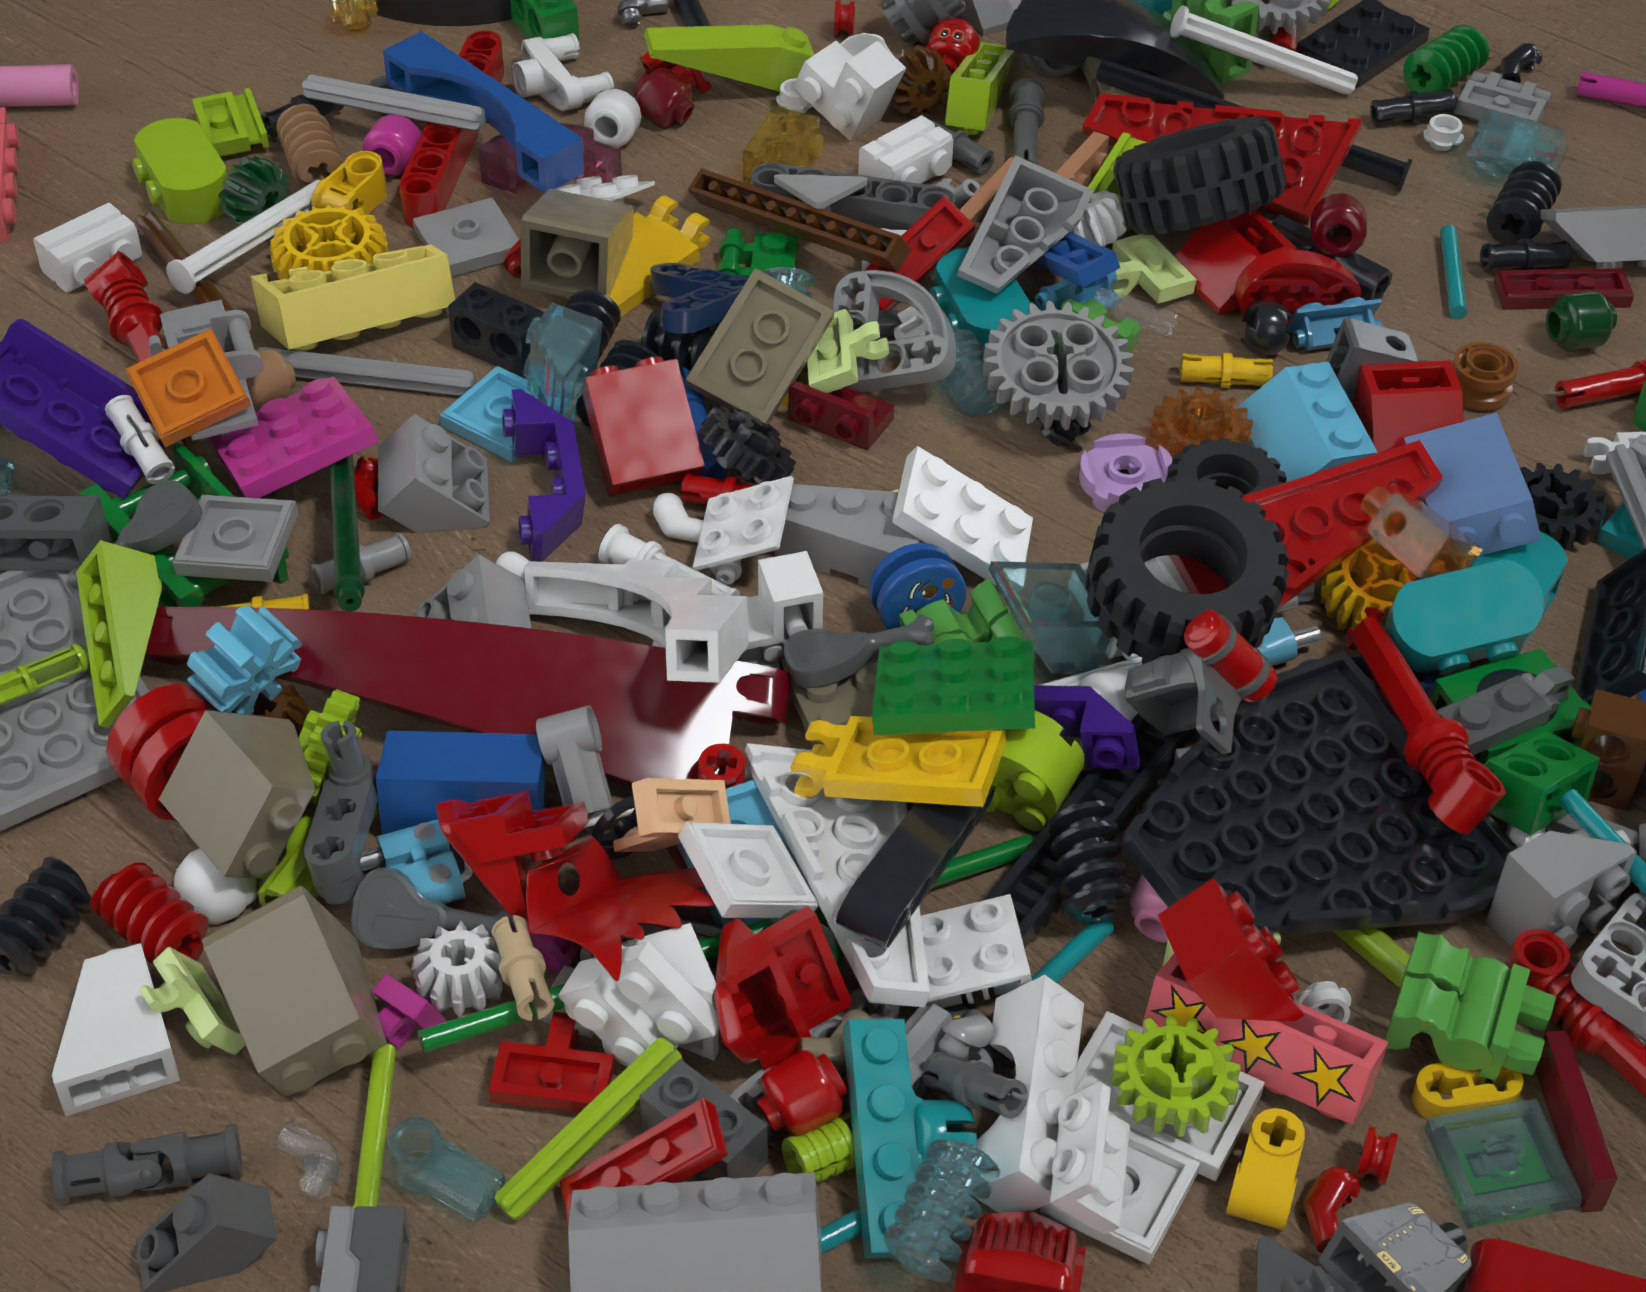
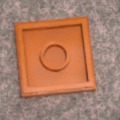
[125,328,252,447]

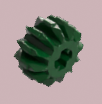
[218,156,290,226]

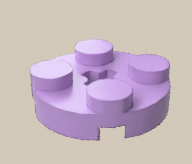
[1079,433,1172,512]

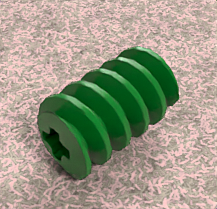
[1403,24,1489,94]

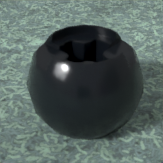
[1240,300,1292,356]

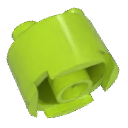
[986,711,1085,831]

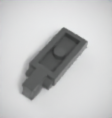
[1437,665,1575,755]

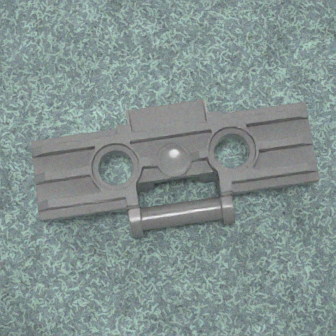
[148,299,263,441]

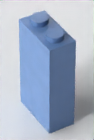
[1404,413,1541,564]

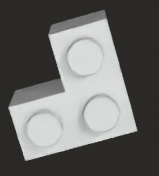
[793,41,906,141]
[737,551,823,669]

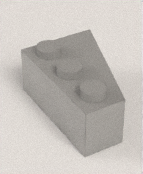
[775,484,921,588]

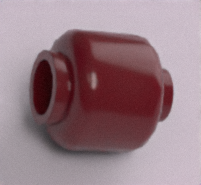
[633,68,695,129]
[1310,193,1367,257]

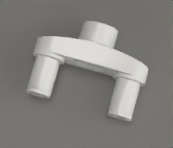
[512,33,614,111]

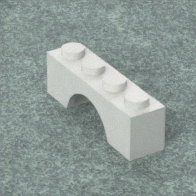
[968,975,1084,1213]

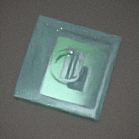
[1424,1099,1583,1229]

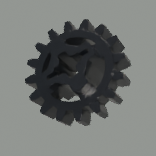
[699,405,796,484]
[1520,463,1608,550]

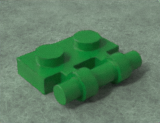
[716,228,798,288]

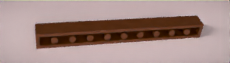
[688,168,911,272]

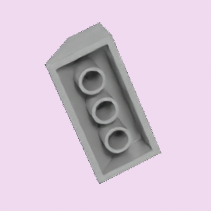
[568,1172,823,1292]

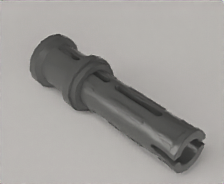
[1008,78,1045,165]

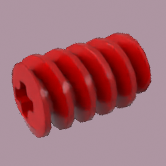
[89,862,208,966]

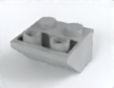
[378,414,490,533]
[415,554,531,628]
[1486,831,1637,949]

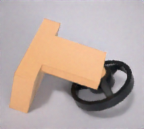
[591,778,731,859]

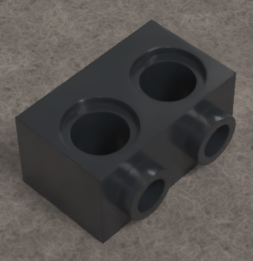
[448,282,549,379]

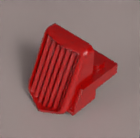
[436,790,589,918]
[714,906,853,1071]
[954,1210,1086,1292]

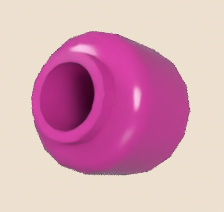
[362,114,421,177]

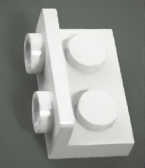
[1050,1081,1130,1235]

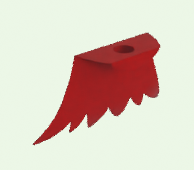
[526,836,715,981]

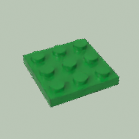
[872,636,1035,735]

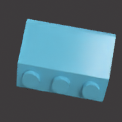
[1235,361,1378,482]

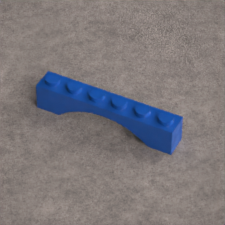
[383,31,584,193]

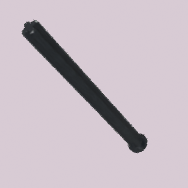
[1096,60,1413,191]

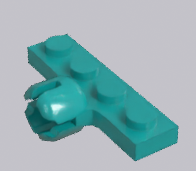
[842,1019,977,1259]

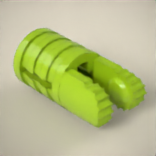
[781,1112,856,1183]

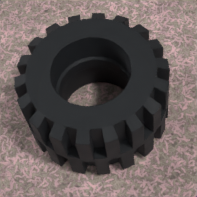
[1166,438,1287,496]

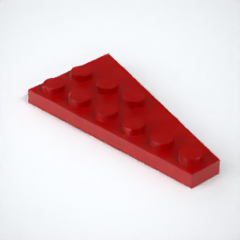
[1082,93,1363,226]
[1169,440,1443,609]

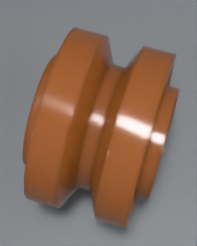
[1452,342,1518,411]

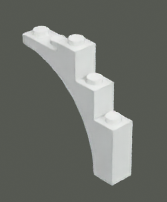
[524,560,748,683]

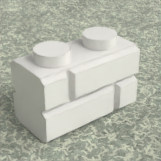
[858,115,953,184]
[33,202,143,294]

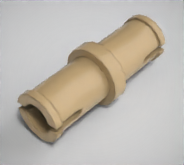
[491,915,554,1021]

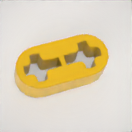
[1411,1062,1524,1123]

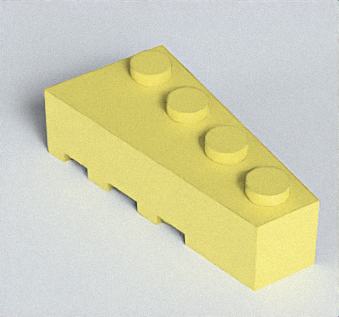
[250,244,455,351]

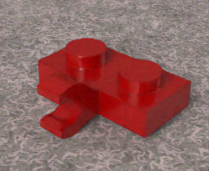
[488,1011,615,1113]

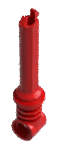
[84,251,191,447]
[1346,607,1506,834]
[1505,929,1646,1098]

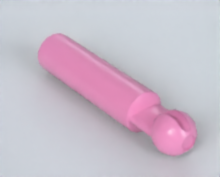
[0,64,79,107]

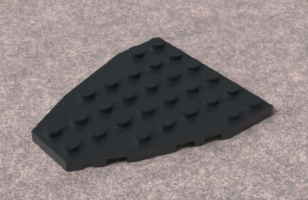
[1119,650,1518,933]

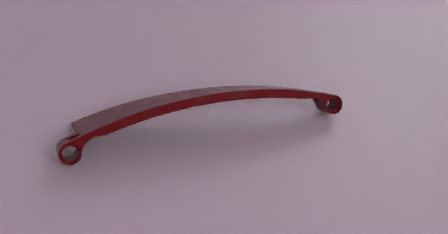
[145,607,791,787]

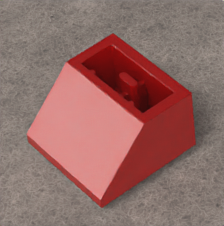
[1174,210,1297,315]
[1352,360,1464,453]
[1158,878,1305,1022]

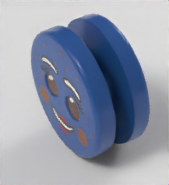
[868,543,967,630]

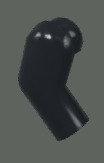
[1501,43,1543,83]

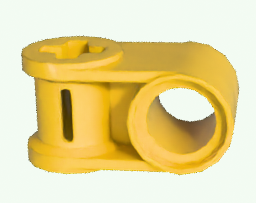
[311,151,388,215]
[1226,1108,1305,1231]

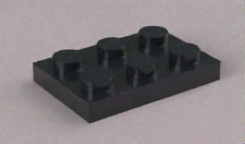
[1296,0,1430,89]

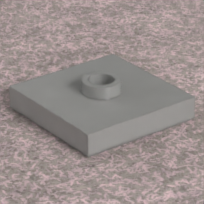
[413,197,519,277]
[172,495,299,582]

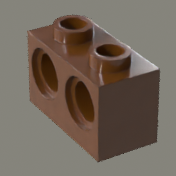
[1570,689,1646,811]

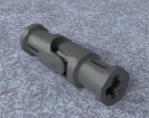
[52,1124,243,1206]

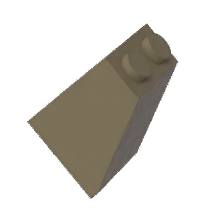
[521,189,634,298]
[159,710,316,879]
[202,885,387,1098]

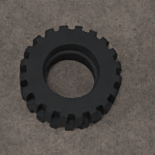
[1113,116,1287,235]
[1085,475,1289,664]

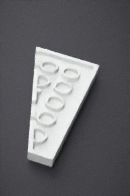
[744,743,930,1007]

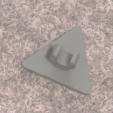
[774,174,867,212]

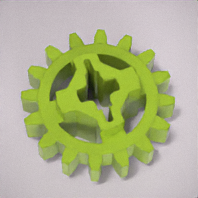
[299,689,363,804]
[1111,1014,1241,1137]

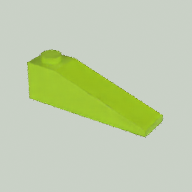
[644,25,814,92]
[945,42,1016,135]
[76,540,162,728]

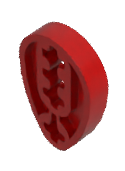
[1235,249,1361,325]

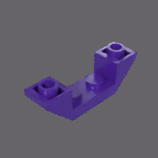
[502,389,586,562]
[1034,685,1140,769]

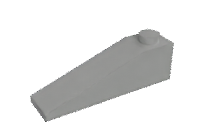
[956,155,1094,294]

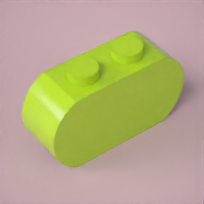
[132,118,228,224]

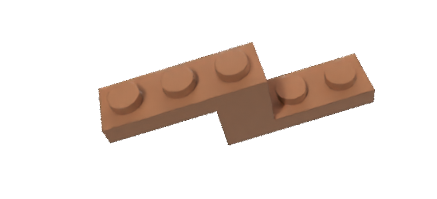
[953,131,1109,251]

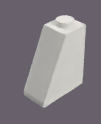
[52,943,180,1117]

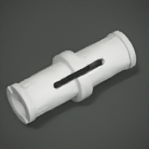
[105,395,175,484]

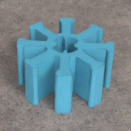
[187,605,302,715]

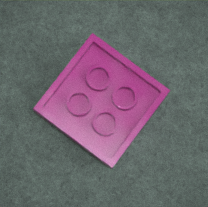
[208,376,379,498]

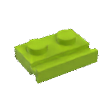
[192,88,269,157]

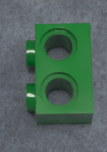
[510,0,580,47]
[1484,731,1600,835]

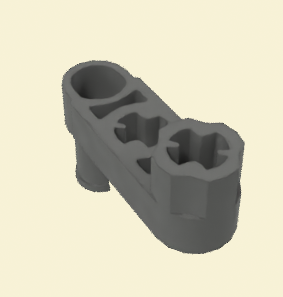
[304,721,378,905]

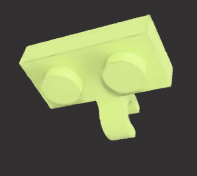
[1112,233,1197,304]
[807,309,889,393]
[139,947,246,1055]

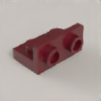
[788,381,895,451]

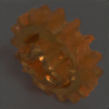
[1150,387,1253,458]

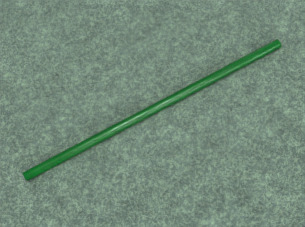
[418,834,1033,1053]

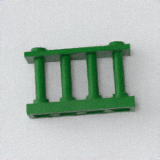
[80,442,289,607]

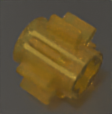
[328,0,378,32]

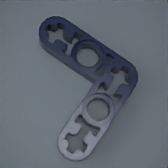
[650,263,749,334]

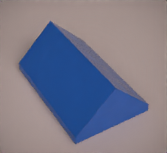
[376,731,546,835]

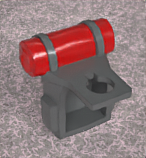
[1125,609,1277,755]

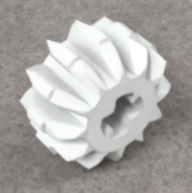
[1070,190,1127,247]
[412,920,504,1018]

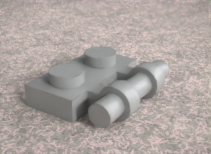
[1455,71,1552,135]

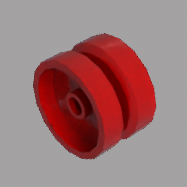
[106,683,219,821]

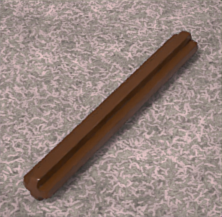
[135,211,234,311]

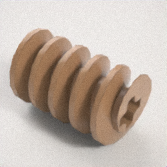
[276,104,344,187]

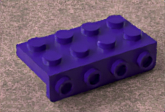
[0,319,166,500]

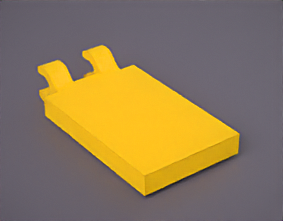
[566,195,710,317]
[790,716,1007,807]

